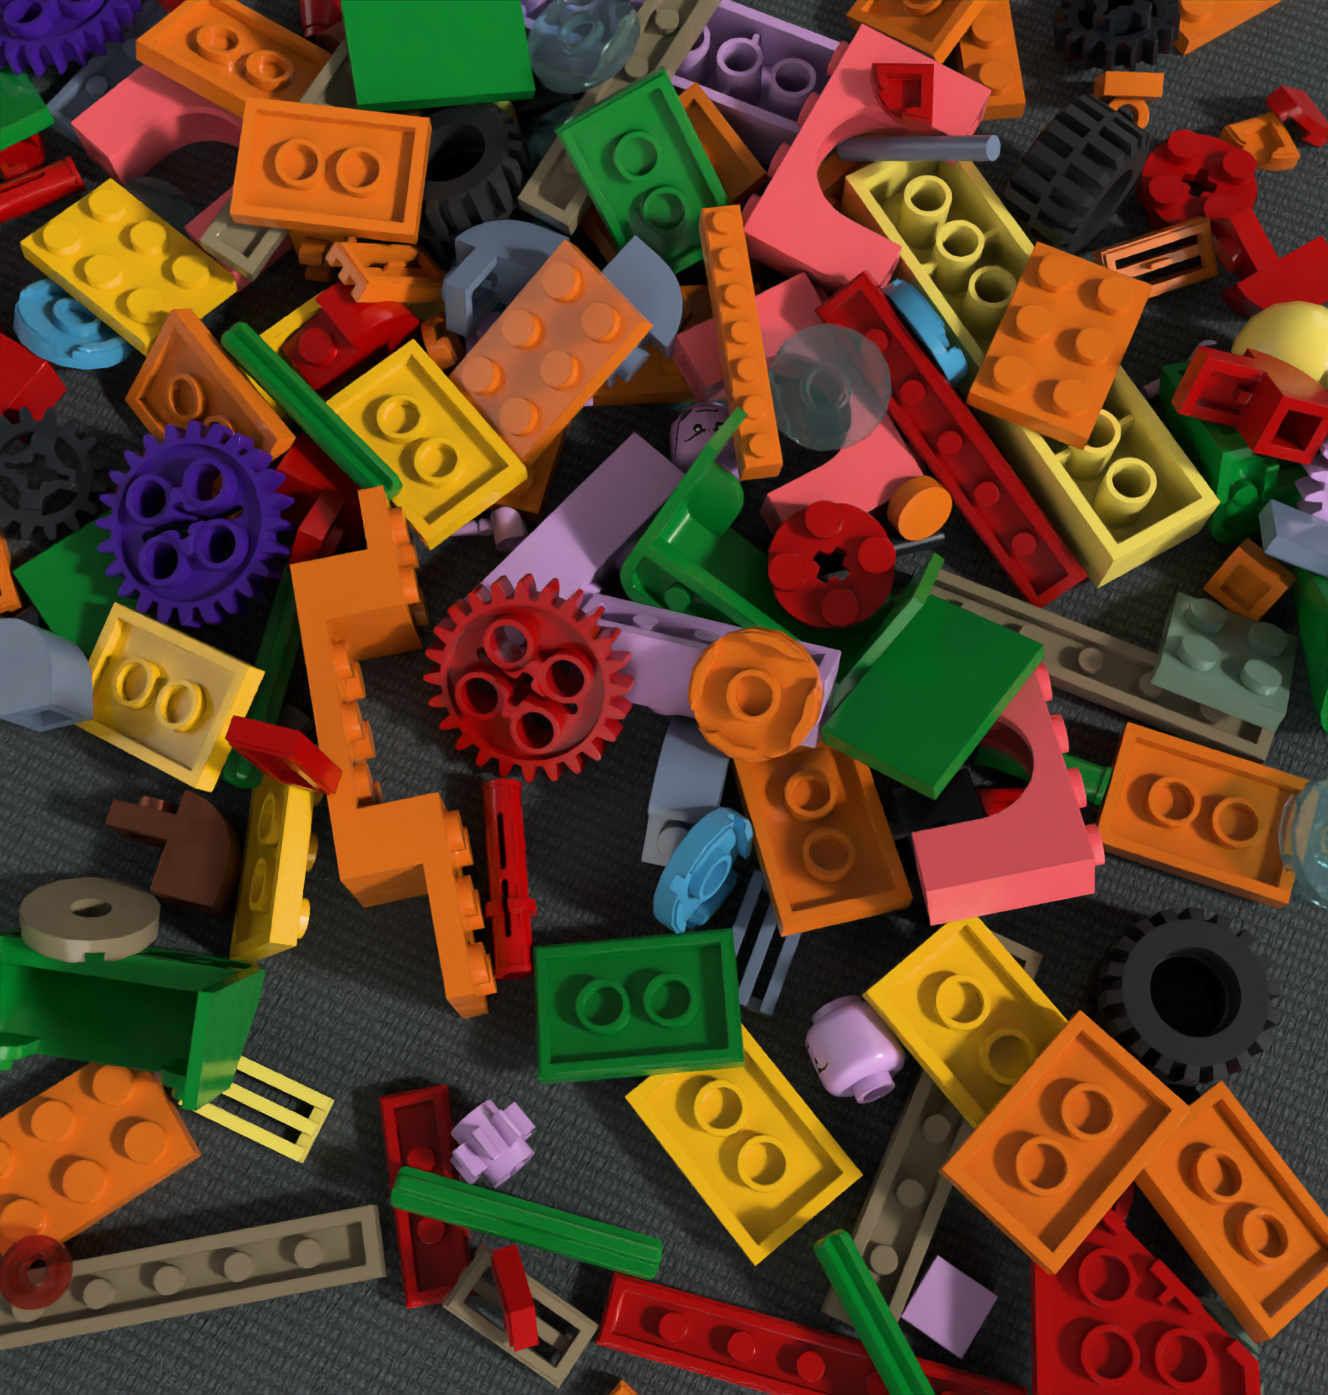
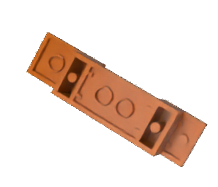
[290,486,497,1019]

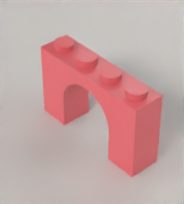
[741,24,991,298]
[70,64,293,294]
[672,271,926,537]
[912,662,1105,926]

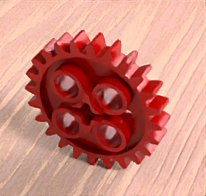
[423,573,635,783]

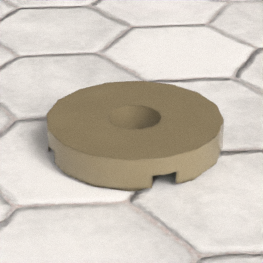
[19,877,160,963]

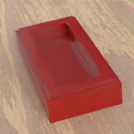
[225,715,343,795]

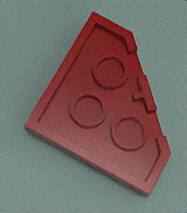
[1029,1208,1261,1395]

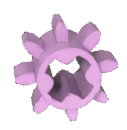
[450,1099,536,1188]

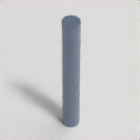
[837,135,1001,161]

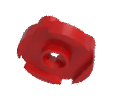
[1136,129,1257,245]
[768,500,896,631]

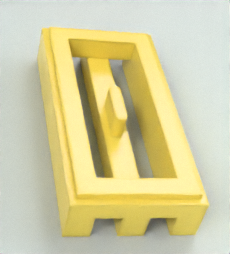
[178,1056,335,1163]

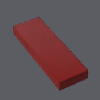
[378,1084,479,1309]

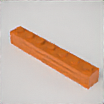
[698,204,783,481]

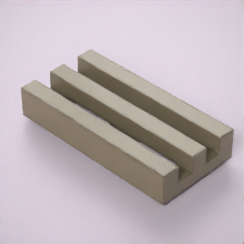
[441,1241,599,1388]

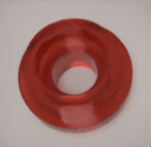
[0,1235,73,1310]

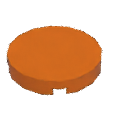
[687,626,824,762]

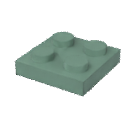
[1150,591,1298,732]

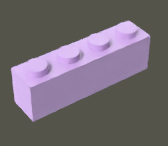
[464,432,685,647]
[569,593,841,748]

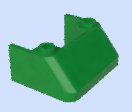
[620,406,945,713]
[0,928,266,1111]

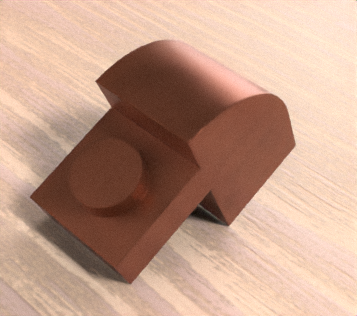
[105,790,244,919]

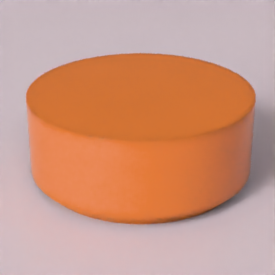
[887,476,952,541]

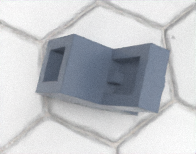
[441,220,569,338]
[601,235,684,388]
[0,618,93,732]
[641,715,730,867]

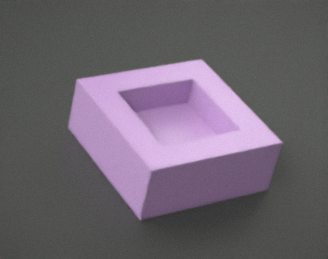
[900,1255,998,1359]

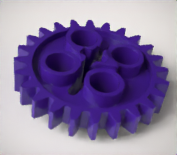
[0,0,143,77]
[95,420,296,628]

